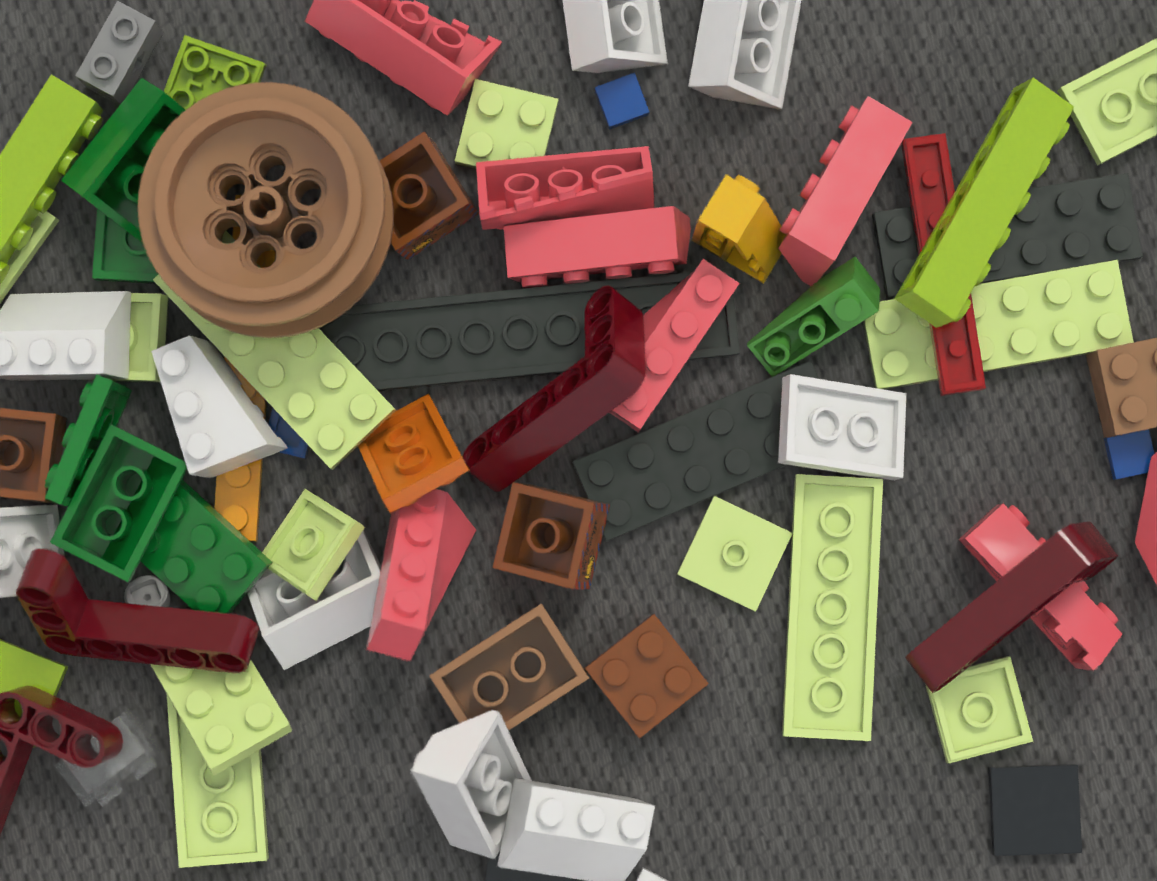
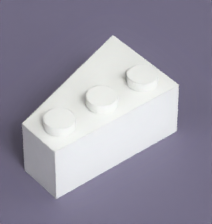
[151,335,288,478]

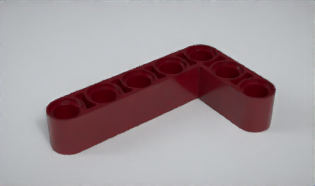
[462,285,646,492]
[905,521,1118,693]
[16,549,259,673]
[0,685,123,835]

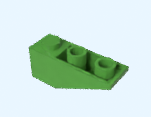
[747,257,880,377]

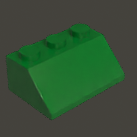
[61,77,185,243]
[50,424,187,582]

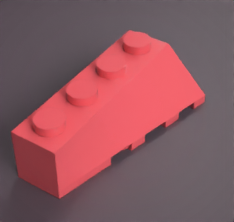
[305,0,502,116]
[778,96,913,286]
[476,146,654,230]
[504,206,691,288]
[609,259,740,433]
[367,489,476,661]
[958,503,1122,671]

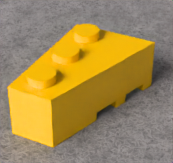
[692,175,786,284]

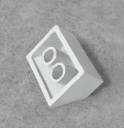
[563,0,668,73]
[688,0,801,109]
[0,291,131,380]
[247,530,382,670]
[411,710,532,859]
[497,778,655,881]

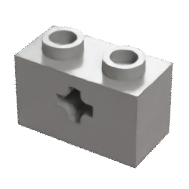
[75,1,164,105]

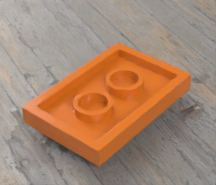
[358,393,469,513]

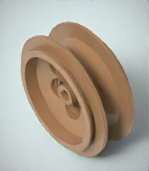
[138,82,394,338]

